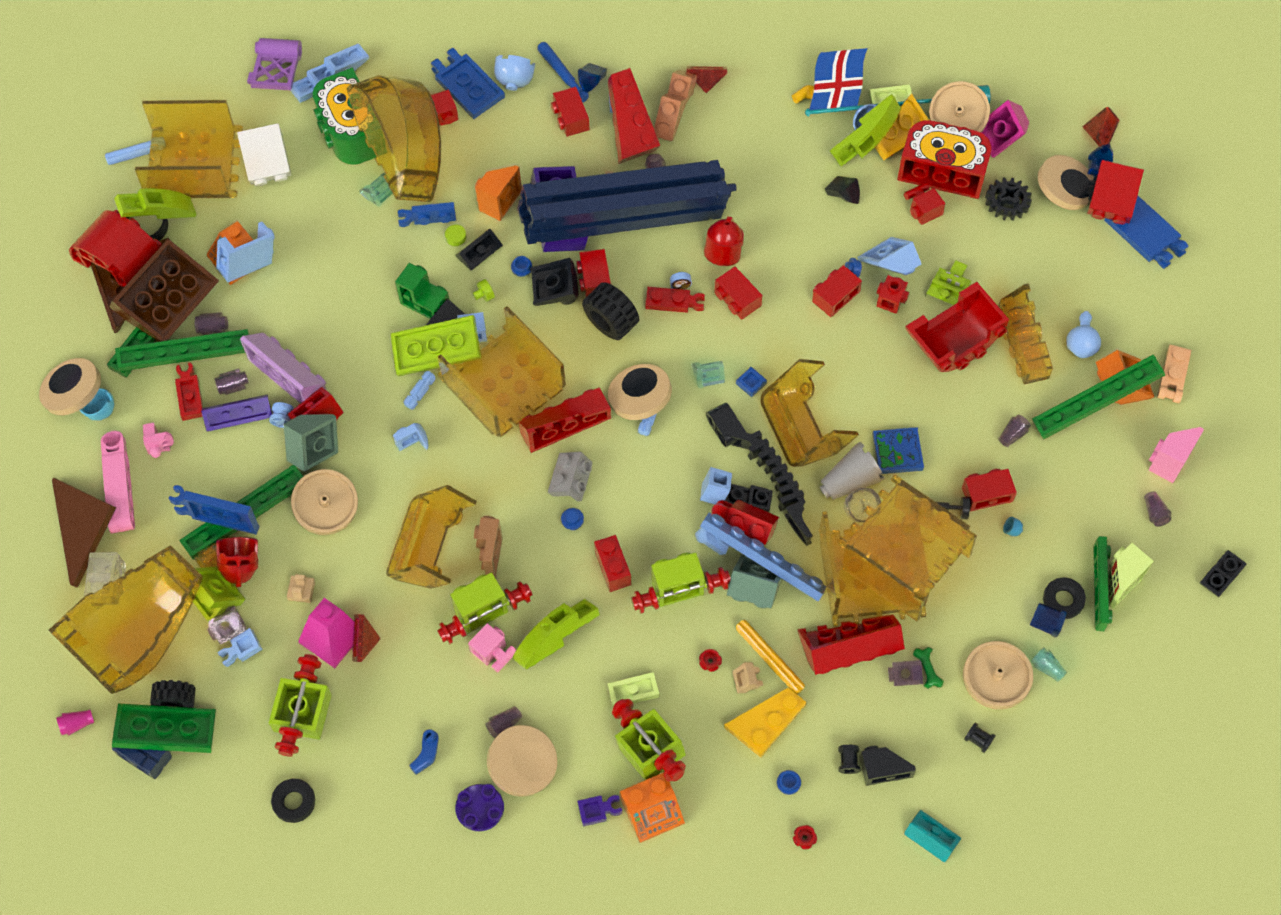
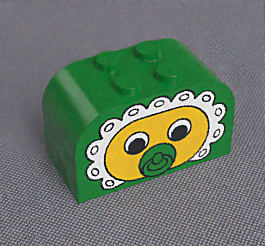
[313,67,389,165]

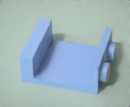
[216,221,275,282]

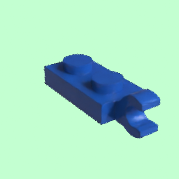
[398,202,456,227]

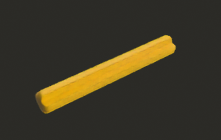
[736,620,805,694]

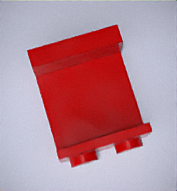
[1087,160,1144,225]

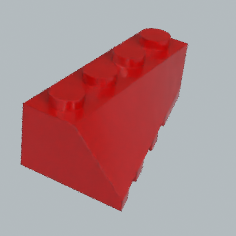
[519,387,611,453]
[797,614,905,675]

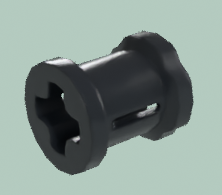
[964,722,996,753]
[838,744,860,774]

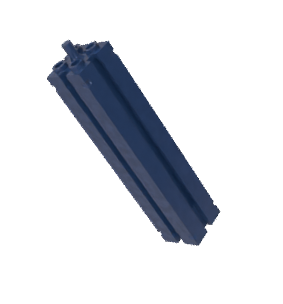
[517,160,737,245]

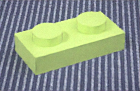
[869,84,912,107]
[607,672,659,706]

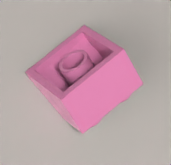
[1149,427,1204,483]

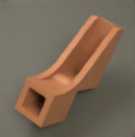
[654,70,698,141]

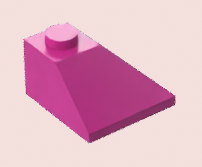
[981,100,1029,158]
[298,598,364,669]

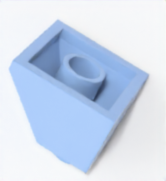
[857,237,921,275]

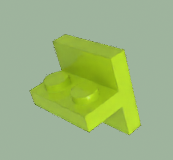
[183,567,245,624]

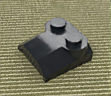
[530,257,579,306]

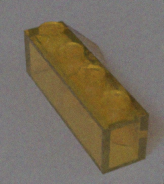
[998,283,1053,384]

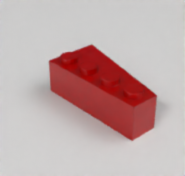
[608,68,660,164]

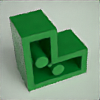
[395,263,450,319]

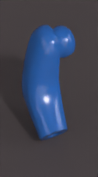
[409,729,439,775]

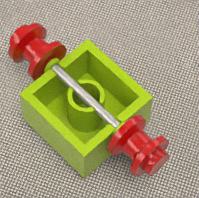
[631,552,731,614]
[437,572,533,644]
[269,654,332,757]
[612,699,686,782]

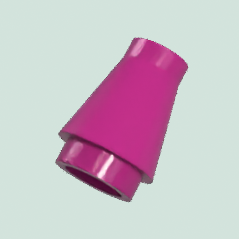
[56,709,94,736]

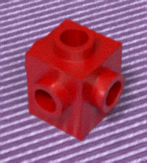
[876,275,910,314]

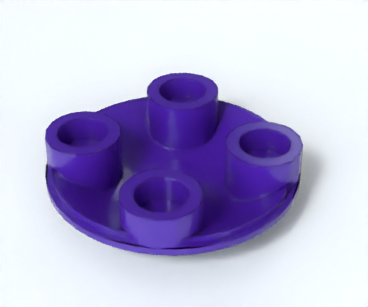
[455,784,504,832]

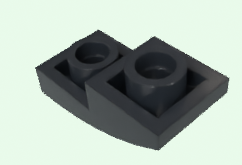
[725,484,773,512]
[1200,550,1247,598]

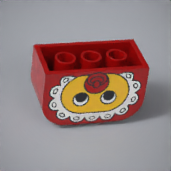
[897,120,992,199]

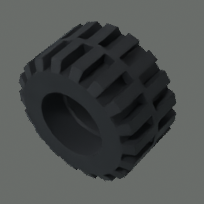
[582,282,640,340]

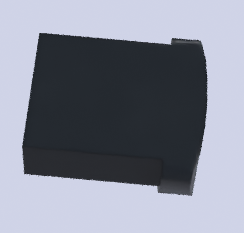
[825,176,860,204]

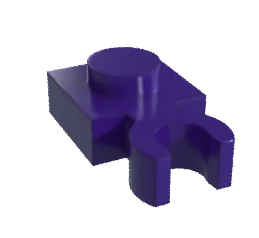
[577,795,622,827]

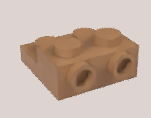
[474,516,503,579]

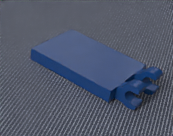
[431,48,505,119]
[1104,196,1189,269]
[169,485,260,535]

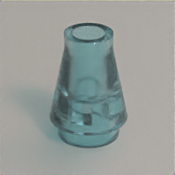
[1031,647,1067,682]

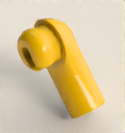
[792,85,814,104]

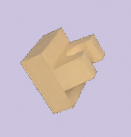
[287,574,315,603]
[732,662,763,693]

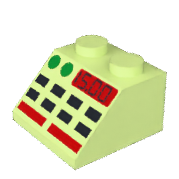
[1108,543,1154,609]

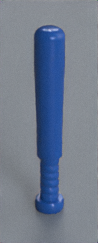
[537,42,589,102]

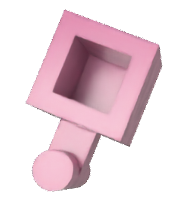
[468,623,516,673]

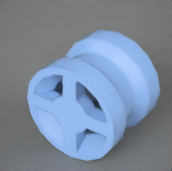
[269,402,294,428]

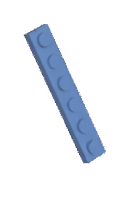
[700,512,827,601]

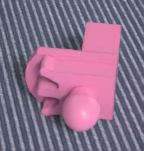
[143,423,174,458]

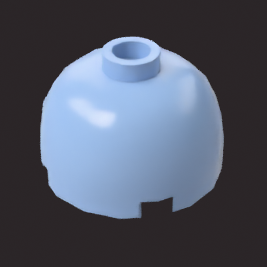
[494,55,535,91]

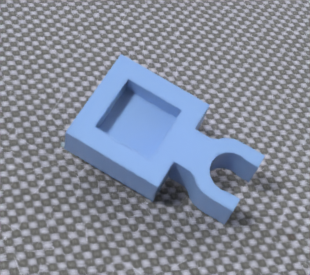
[218,628,263,667]

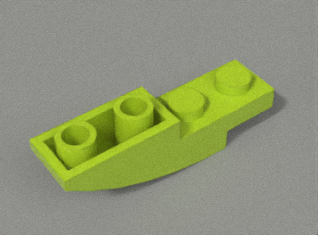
[830,94,901,167]
[114,188,197,219]
[513,599,600,670]

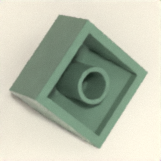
[283,414,338,472]
[727,554,782,608]

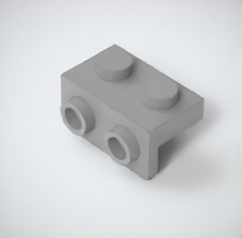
[548,452,593,501]

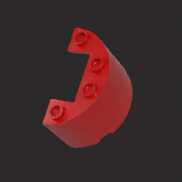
[69,210,162,287]
[905,282,1009,372]

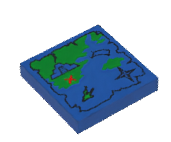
[872,427,924,474]

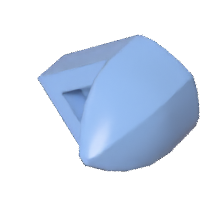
[393,423,428,451]
[695,528,729,555]

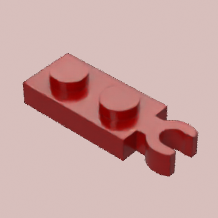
[645,287,705,313]
[175,362,203,421]

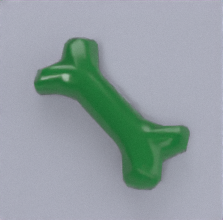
[913,647,944,689]

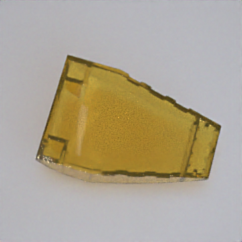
[346,75,441,202]
[49,545,203,694]

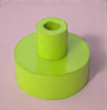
[473,279,495,302]

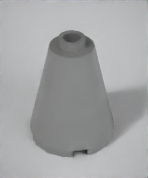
[819,442,885,500]

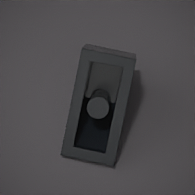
[860,746,916,786]

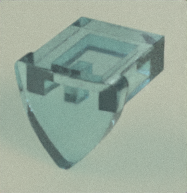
[359,173,396,207]
[692,361,725,388]

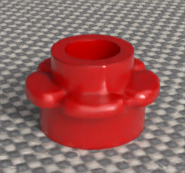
[699,649,722,672]
[793,825,817,850]

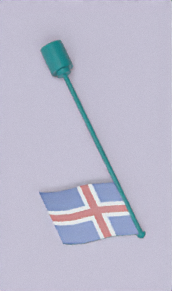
[805,48,991,117]

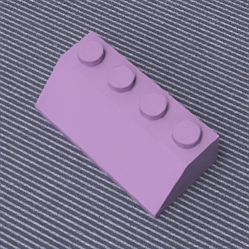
[240,333,326,404]

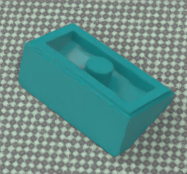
[904,810,962,862]

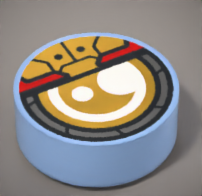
[670,272,692,289]

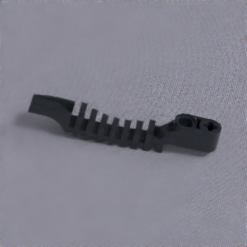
[706,402,813,546]

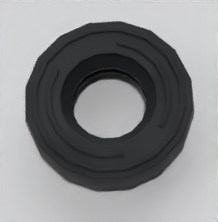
[1043,577,1086,619]
[271,778,316,823]

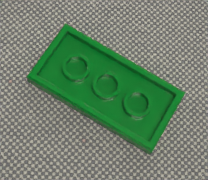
[112,703,216,753]

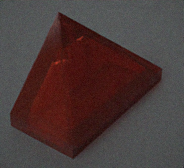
[687,66,727,93]
[1082,107,1120,152]
[352,614,381,662]

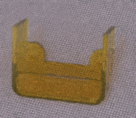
[760,359,859,467]
[386,485,477,589]

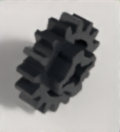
[985,177,1032,221]

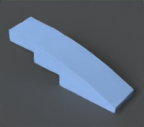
[290,44,369,103]

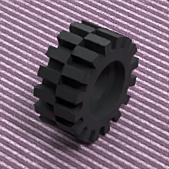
[150,680,196,708]

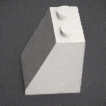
[237,124,292,186]

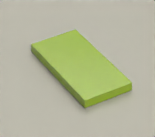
[390,315,481,376]

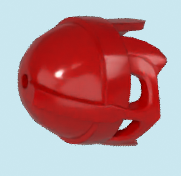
[704,216,744,266]
[216,537,259,587]

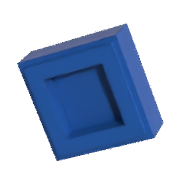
[736,367,767,397]

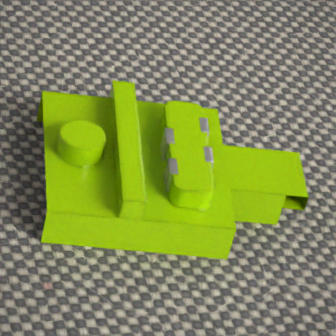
[925,260,971,305]

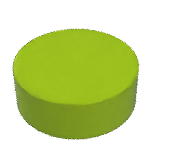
[445,225,467,246]

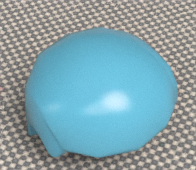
[80,388,114,421]

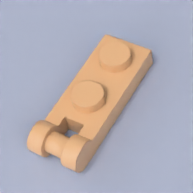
[1157,345,1192,403]

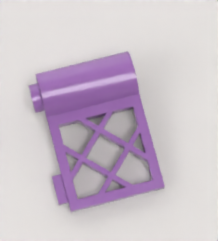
[247,38,302,90]

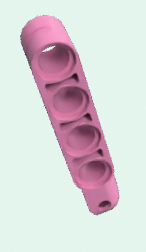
[101,431,135,534]

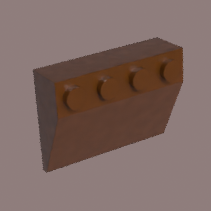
[110,239,219,342]

